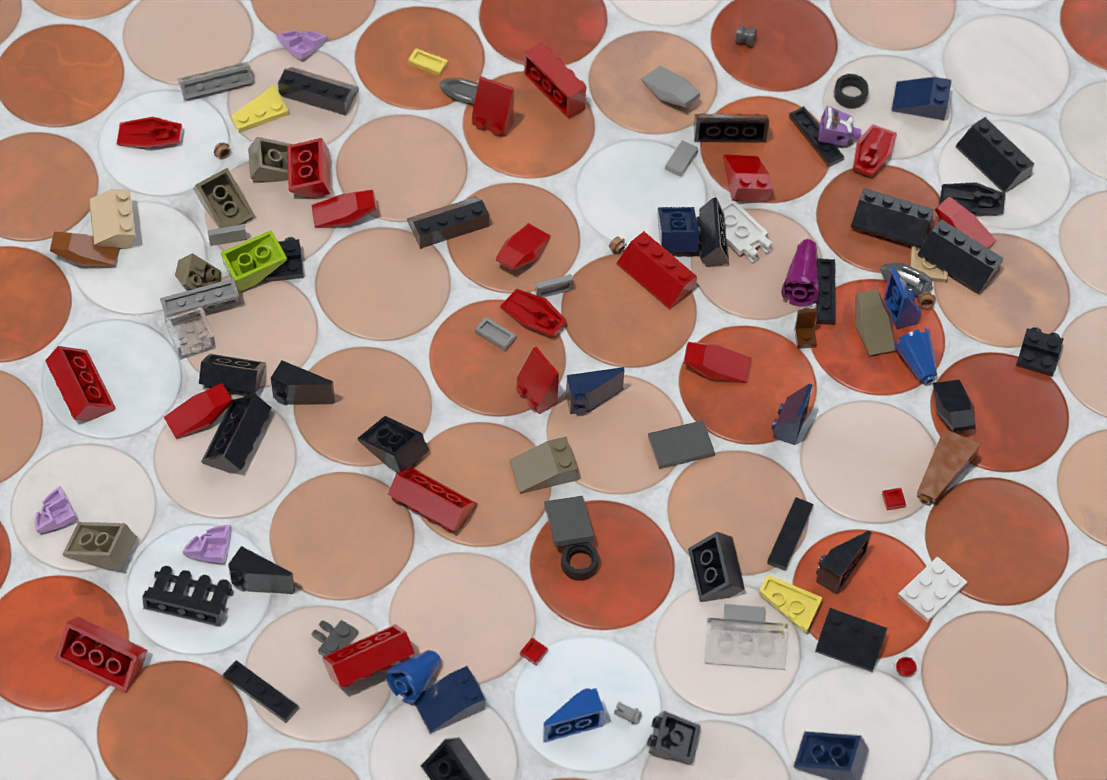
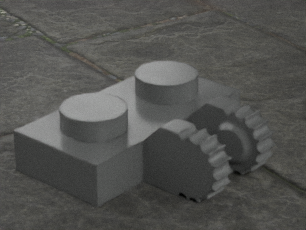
[312,620,358,657]

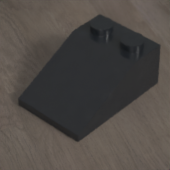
[271,360,335,405]
[357,416,429,472]
[816,530,872,594]
[228,546,295,594]

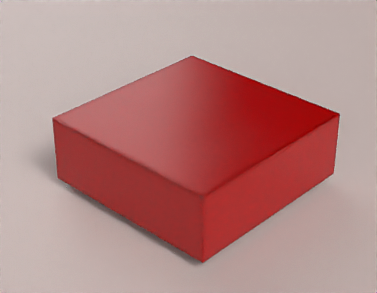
[882,488,906,511]
[520,638,548,666]

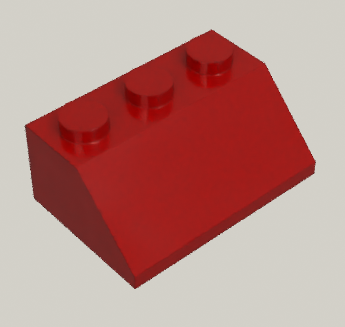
[287,138,331,198]

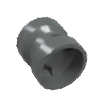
[735,25,757,46]

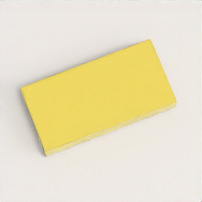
[408,48,448,77]

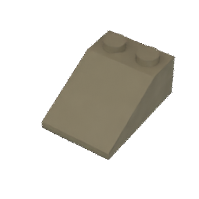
[248,137,292,182]
[193,168,255,228]
[510,437,577,494]
[63,522,137,570]

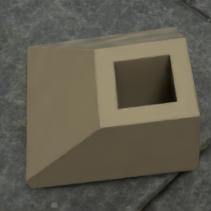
[175,253,221,290]

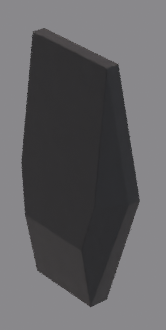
[939,182,1006,214]
[933,379,975,433]

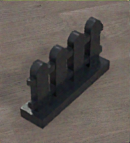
[142,566,232,627]

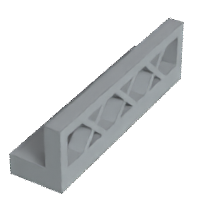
[177,62,253,100]
[160,279,239,322]

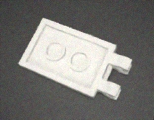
[721,200,773,263]

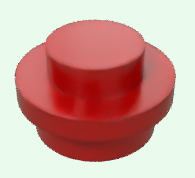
[896,657,916,677]

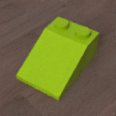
[220,230,287,293]

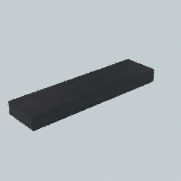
[789,107,844,167]
[816,258,835,325]
[767,497,814,571]
[223,660,299,723]

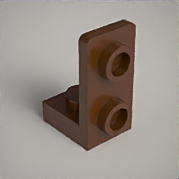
[794,308,817,349]

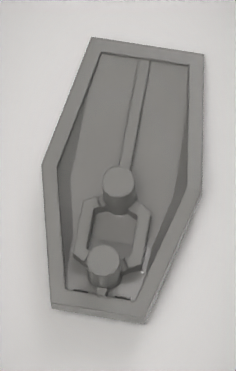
[641,66,701,107]

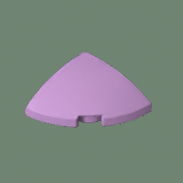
[277,31,327,60]
[35,486,78,533]
[182,525,232,563]

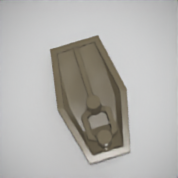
[855,289,896,356]

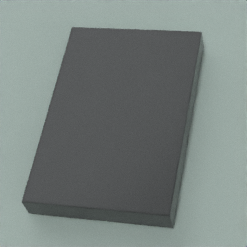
[648,420,715,469]
[544,496,594,547]

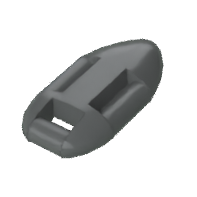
[439,78,478,104]
[880,263,932,297]

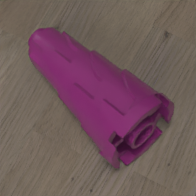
[781,239,819,307]

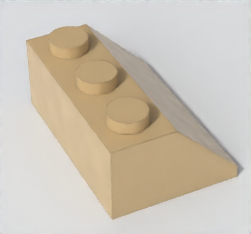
[89,189,136,248]

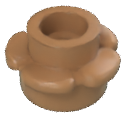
[213,142,231,159]
[609,236,626,253]
[917,292,936,309]

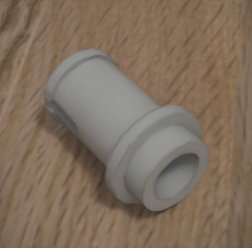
[614,702,642,723]

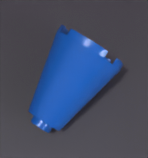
[894,328,937,383]
[386,650,441,703]

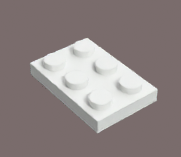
[897,557,967,623]

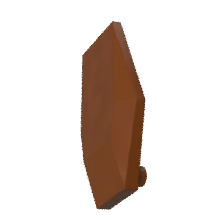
[50,231,118,267]

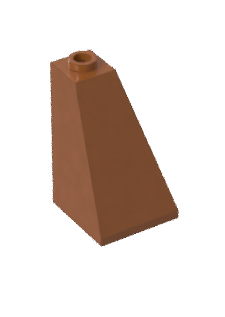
[917,429,980,504]

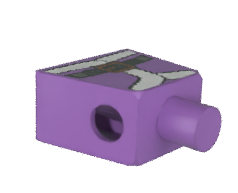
[818,106,862,146]

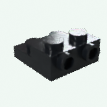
[266,237,304,282]
[1016,327,1064,377]
[647,711,701,765]

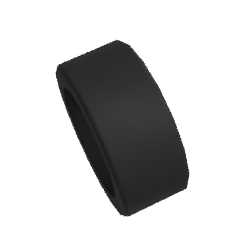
[834,74,868,108]
[561,542,599,580]

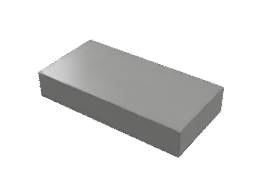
[665,140,698,176]
[207,224,247,246]
[535,274,573,297]
[475,317,516,351]
[723,604,765,628]

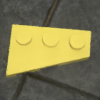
[231,84,289,133]
[759,574,822,634]

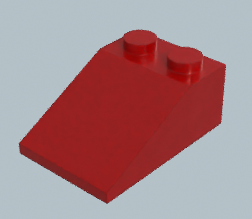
[472,76,514,137]
[723,154,773,202]
[516,346,559,414]

